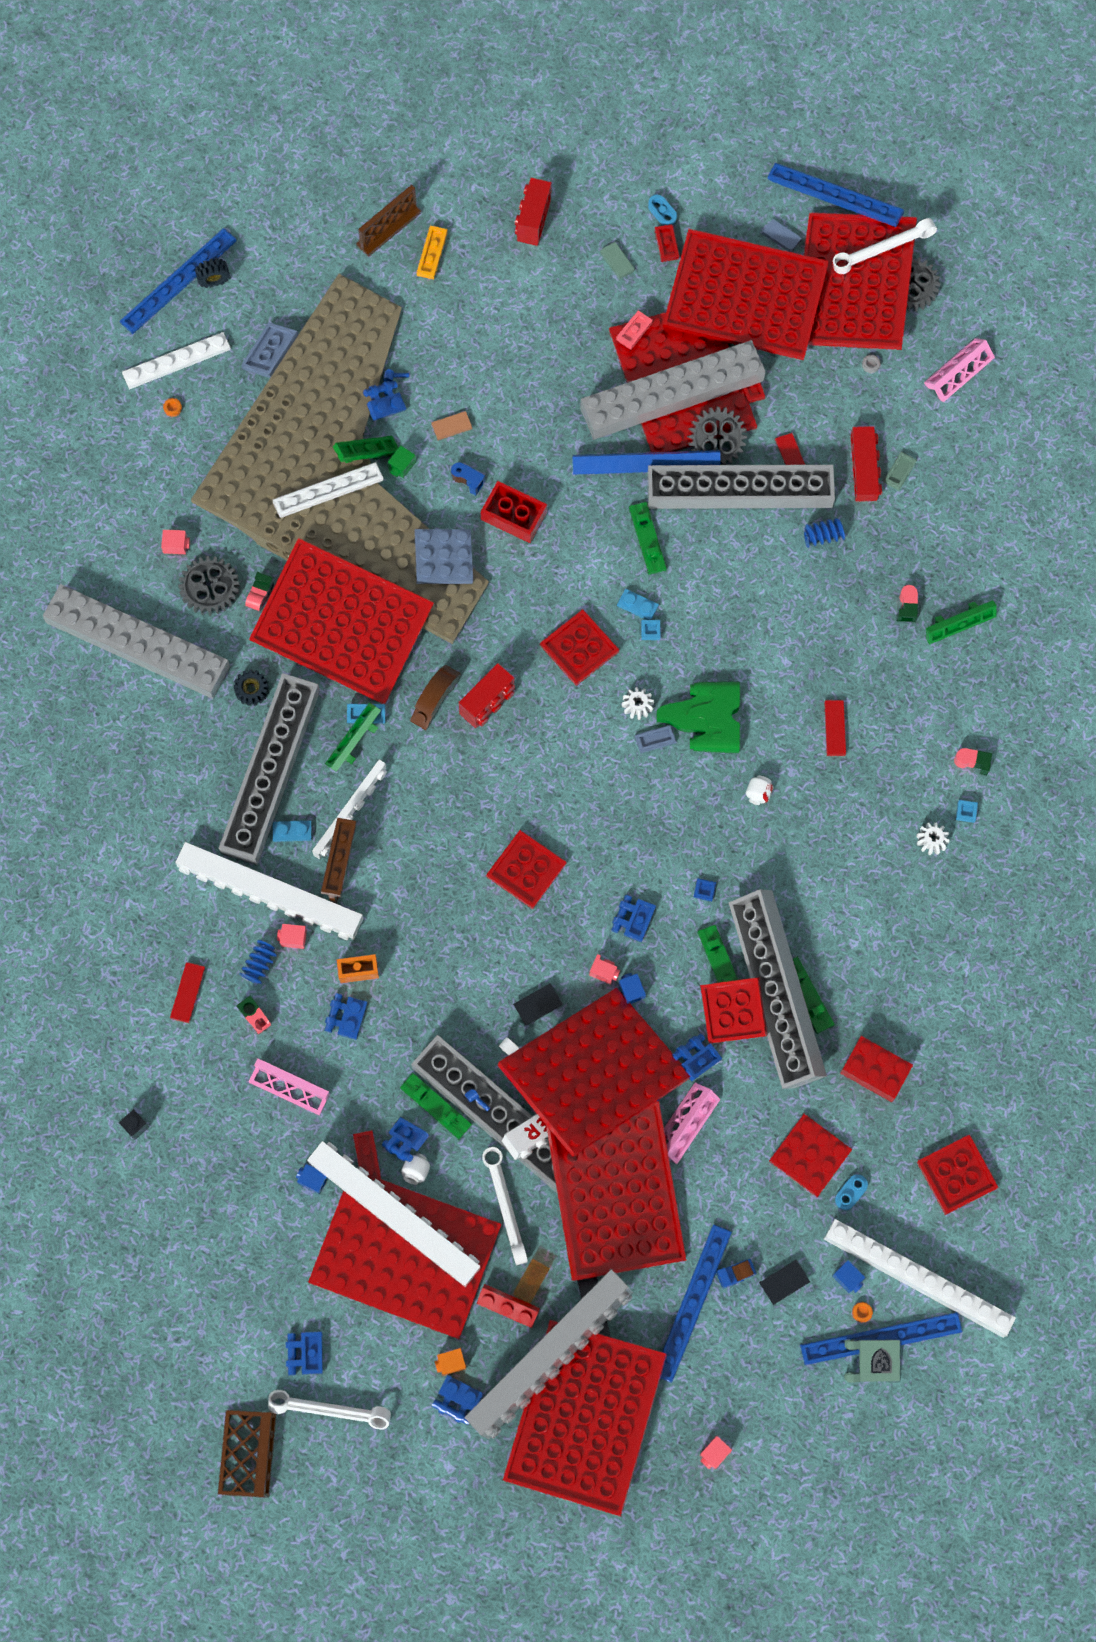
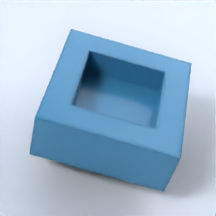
[641,620,660,640]
[956,800,978,823]

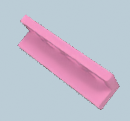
[924,338,995,402]
[249,1059,330,1116]
[664,1083,721,1164]

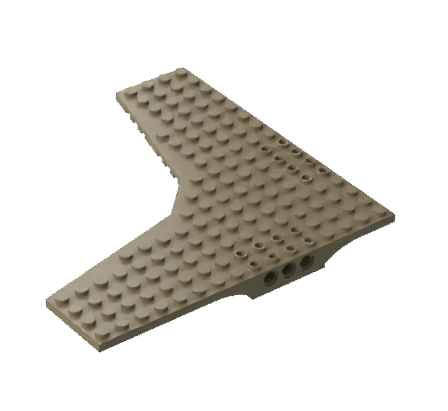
[191,274,489,644]

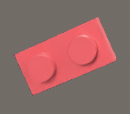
[616,311,653,350]

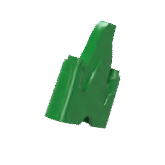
[656,681,740,754]

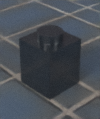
[118,1109,149,1140]

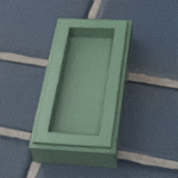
[600,242,635,280]
[883,452,917,491]

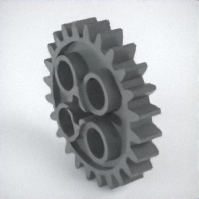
[907,257,940,312]
[687,406,747,465]
[178,556,240,616]

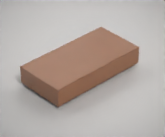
[431,411,472,440]

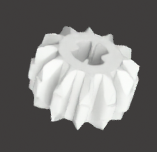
[622,687,654,720]
[916,822,950,855]

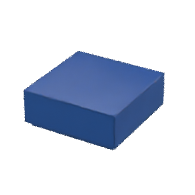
[693,878,716,902]

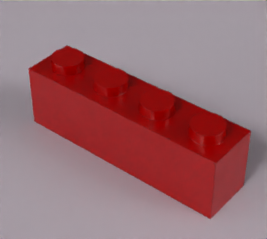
[850,426,882,502]

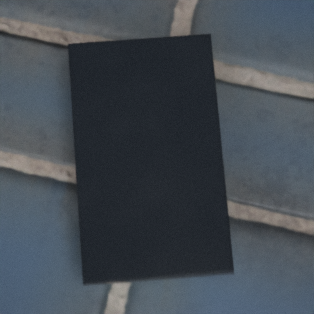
[513,983,563,1026]
[759,1259,810,1305]

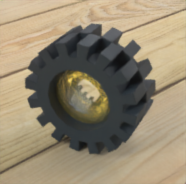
[195,258,230,288]
[234,670,269,706]

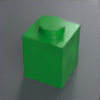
[388,446,416,479]

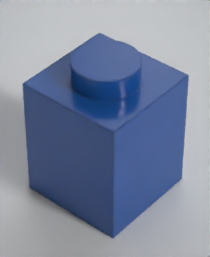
[618,973,646,1004]
[296,1164,328,1194]
[832,1260,865,1293]

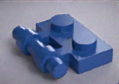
[363,381,406,421]
[611,895,656,942]
[324,993,368,1040]
[672,1034,722,1081]
[382,1117,429,1162]
[286,1332,323,1375]
[432,1375,484,1425]

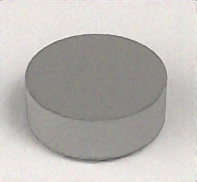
[862,355,881,373]

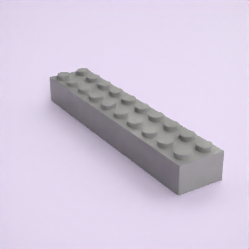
[580,340,765,440]
[647,465,835,509]
[43,584,230,699]
[219,673,320,865]
[729,889,827,1089]
[411,1035,557,1193]
[464,1270,633,1439]

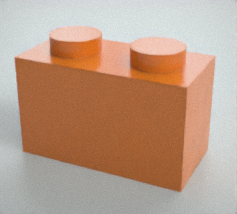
[337,954,379,983]

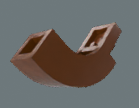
[410,664,461,730]

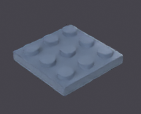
[414,529,473,584]

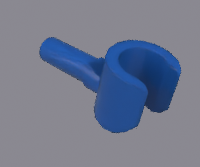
[383,369,409,382]
[465,1089,490,1111]

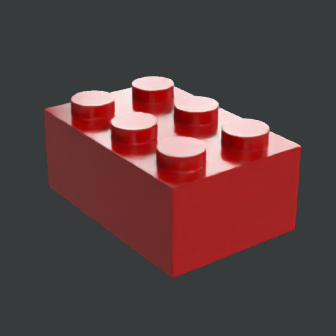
[515,178,552,246]
[481,481,547,543]
[459,663,515,729]
[840,1036,913,1102]

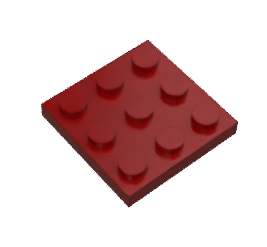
[540,609,619,686]
[486,830,567,909]
[700,977,768,1044]
[769,1114,852,1197]
[917,1134,999,1215]

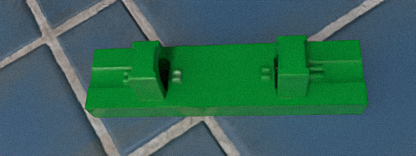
[333,436,399,463]
[629,502,667,575]
[926,600,997,645]
[325,703,381,772]
[697,925,738,983]
[793,956,835,1034]
[400,1073,472,1140]

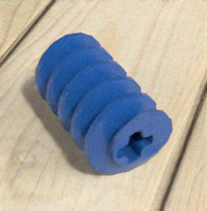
[804,518,845,548]
[239,940,277,984]

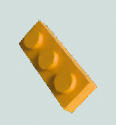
[416,225,448,280]

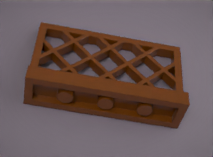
[356,185,421,257]
[321,817,357,904]
[218,1410,276,1498]

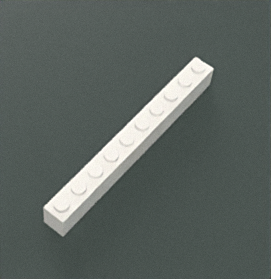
[175,842,363,940]
[307,1141,481,1287]
[824,1219,1016,1337]

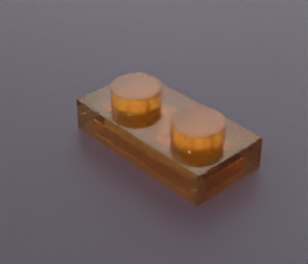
[512,1258,550,1304]

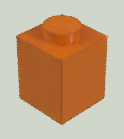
[434,1348,466,1376]

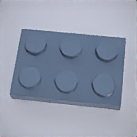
[241,322,299,378]

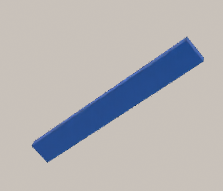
[767,163,904,227]
[120,228,236,334]
[572,450,720,475]
[661,1224,732,1383]
[800,1312,962,1365]

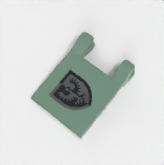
[844,1339,900,1383]

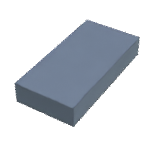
[762,219,802,252]
[634,725,676,754]

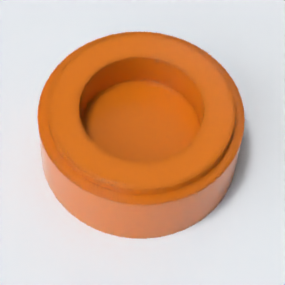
[163,398,182,417]
[852,1302,873,1323]

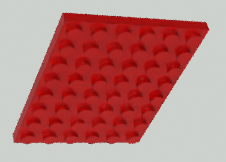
[804,213,917,350]
[662,229,829,361]
[609,312,757,452]
[249,538,434,705]
[497,987,690,1157]
[546,1101,686,1281]
[308,1175,502,1339]
[503,1320,667,1517]

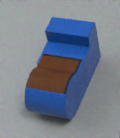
[451,463,486,496]
[716,1259,757,1289]

